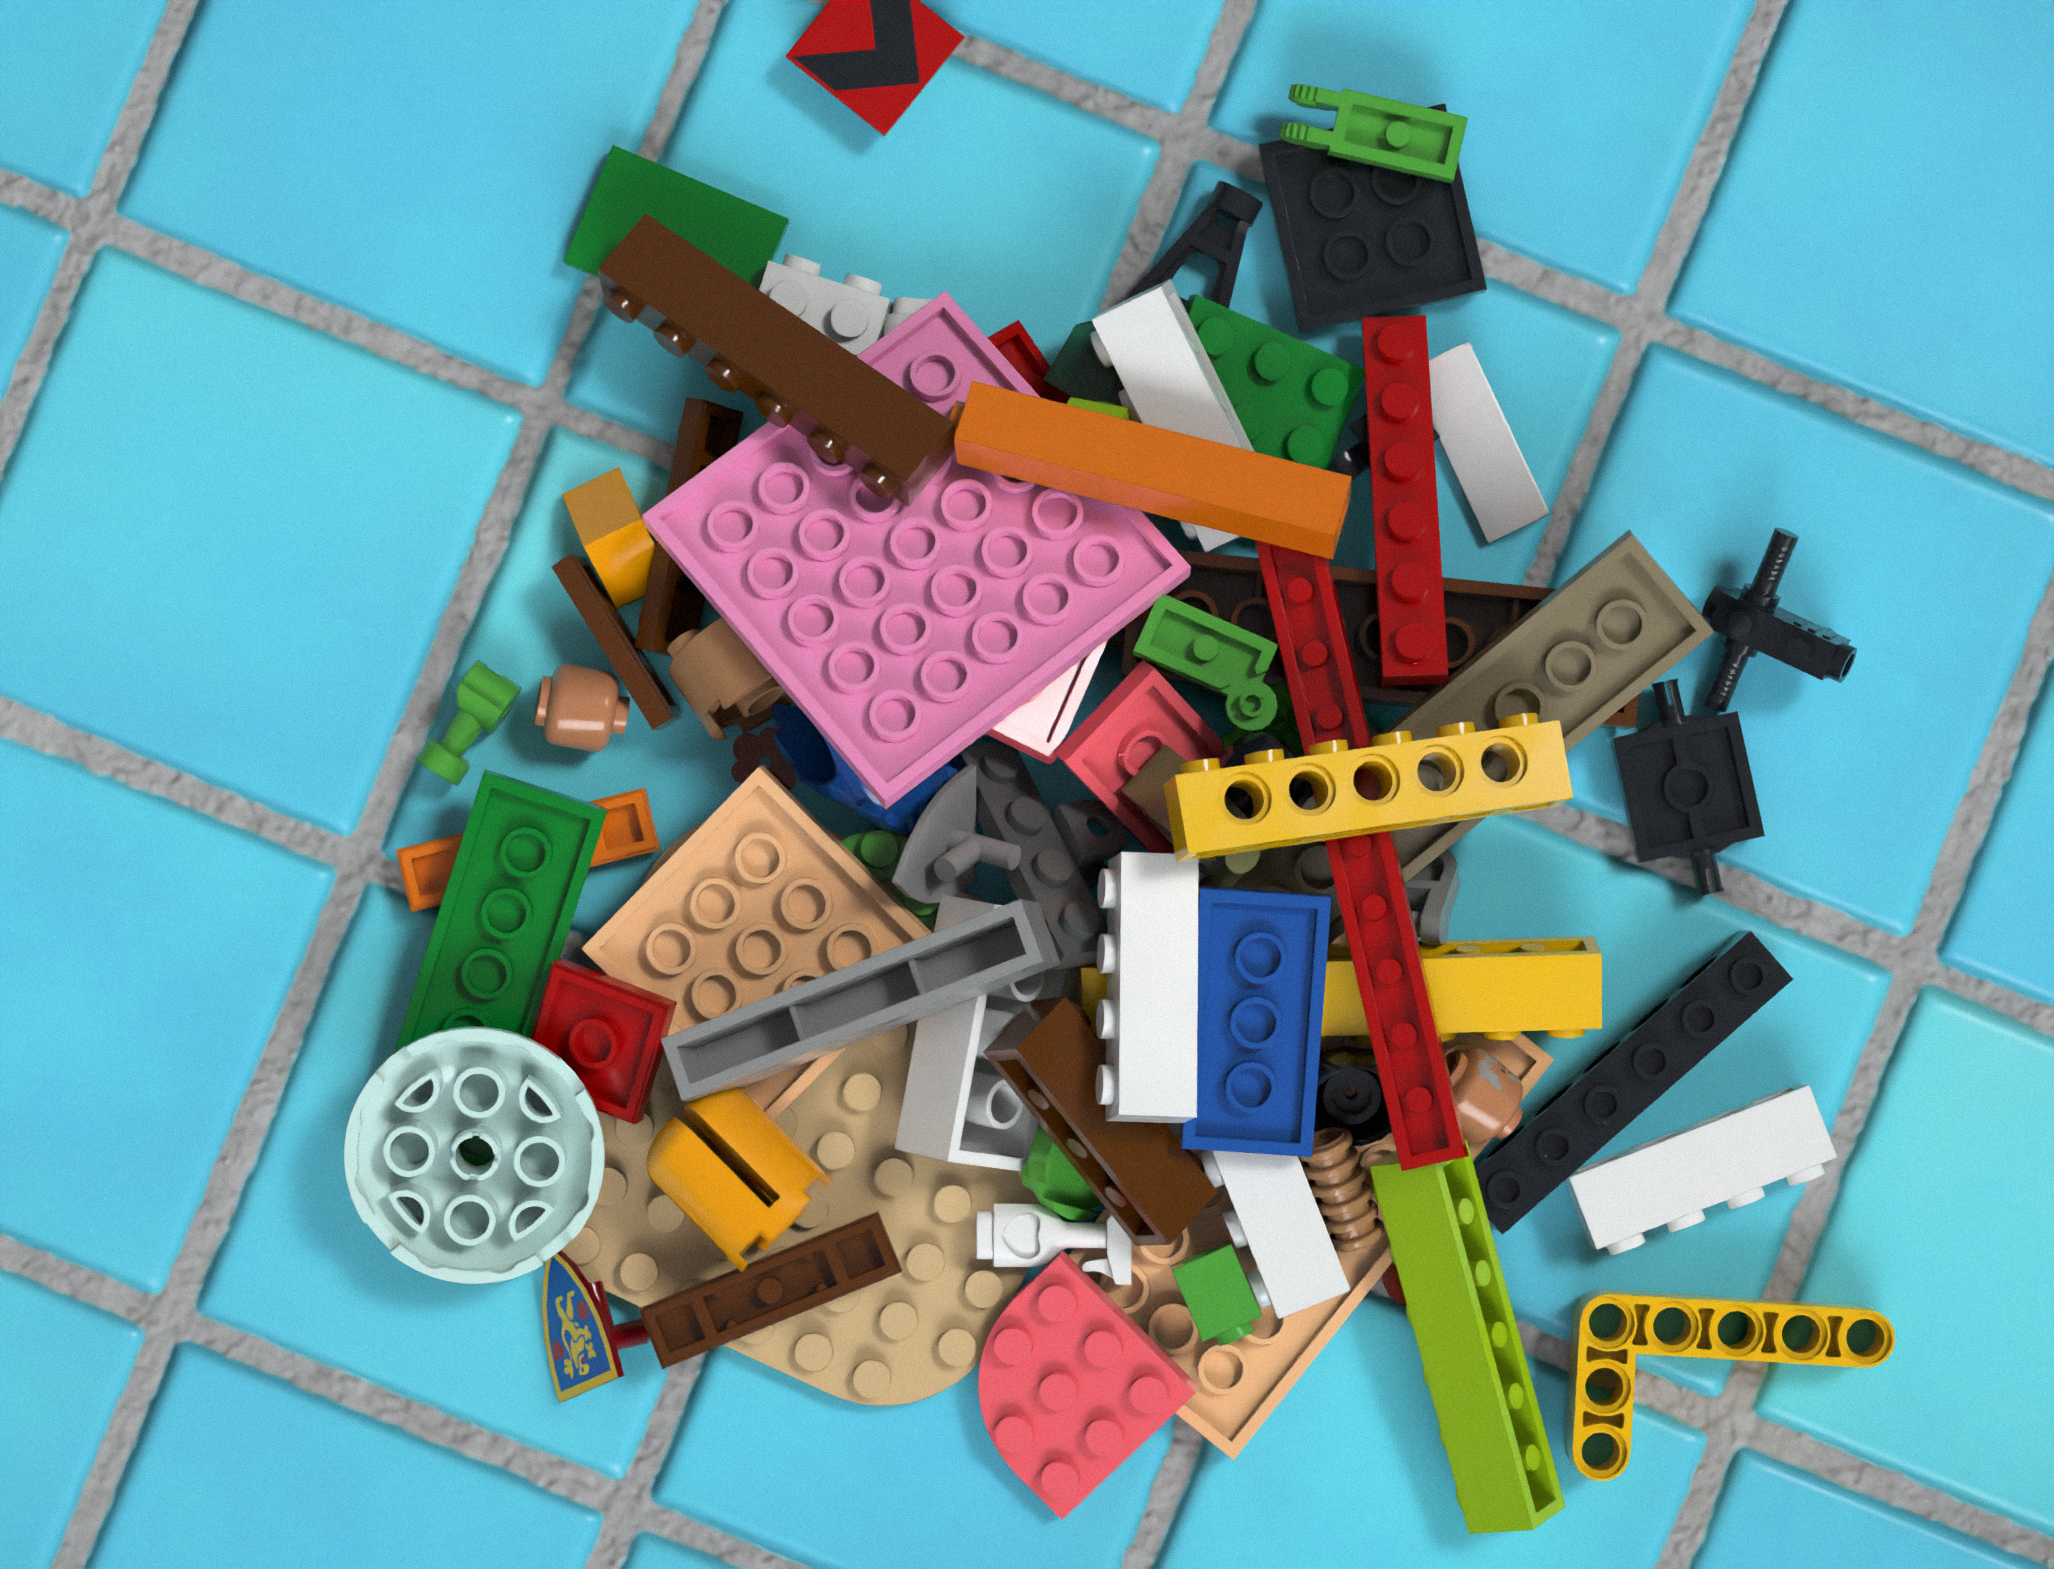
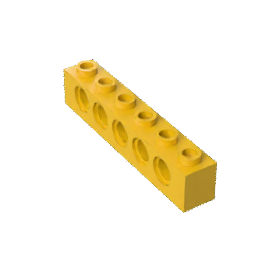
[1163,713,1573,862]

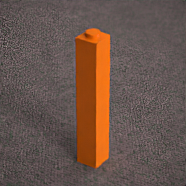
[949,380,1352,560]

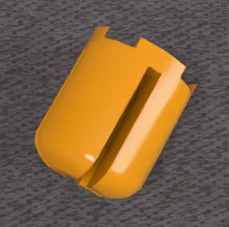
[646,1088,833,1271]

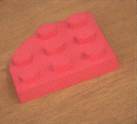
[978,1250,1199,1520]

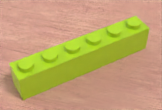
[1369,1139,1566,1534]

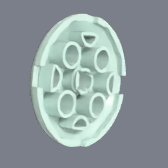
[344,1026,605,1284]

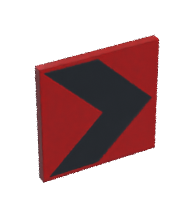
[785,0,964,137]

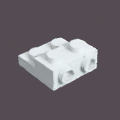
[759,254,892,356]

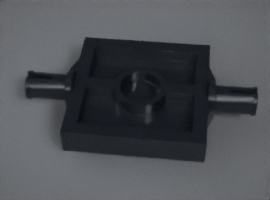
[1610,678,1765,896]

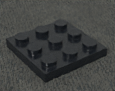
[1257,103,1487,334]

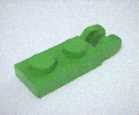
[1279,84,1468,183]

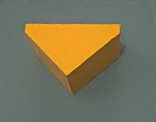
[562,467,656,609]

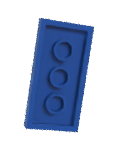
[1181,886,1331,1157]

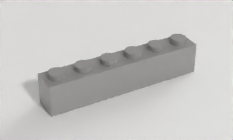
[661,899,1061,1101]

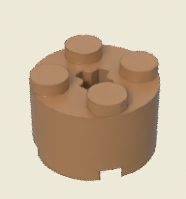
[667,618,794,740]

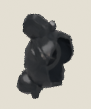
[1314,1046,1392,1146]

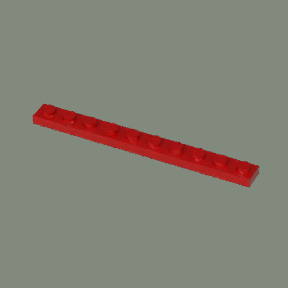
[1255,540,1469,1171]

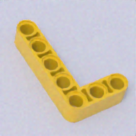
[1565,1289,1895,1481]

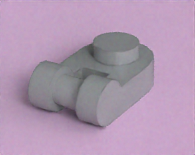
[1405,850,1460,945]

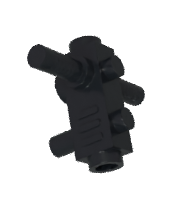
[1702,528,1857,712]

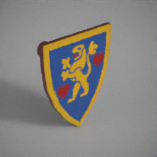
[542,1250,650,1403]

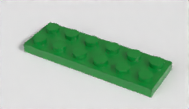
[393,769,608,1166]

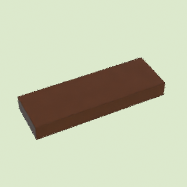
[551,555,682,730]

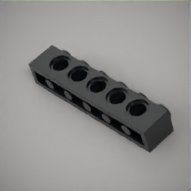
[1474,930,1793,1235]

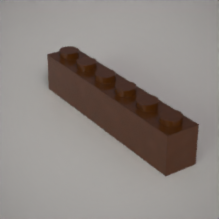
[598,213,955,507]

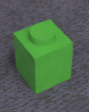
[1170,1240,1262,1346]

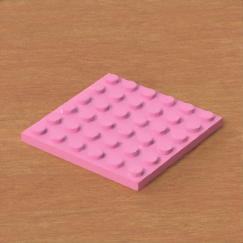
[642,291,1191,809]

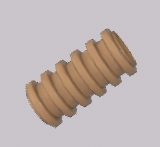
[1298,1127,1385,1252]

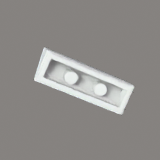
[1429,341,1549,544]

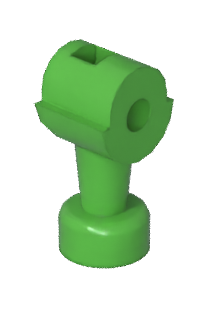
[415,660,522,786]

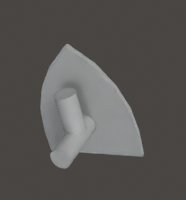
[892,764,1021,904]

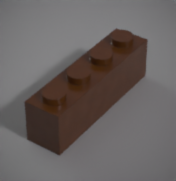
[983,996,1218,1246]

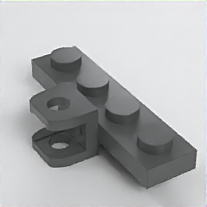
[949,741,1128,971]

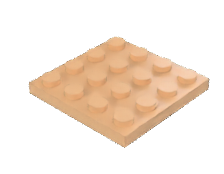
[581,765,932,1121]

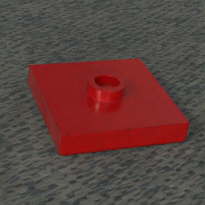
[531,958,677,1125]

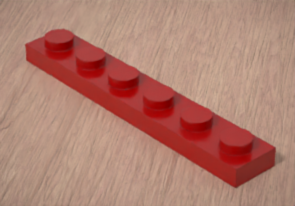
[1361,315,1449,686]

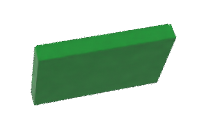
[563,145,789,290]

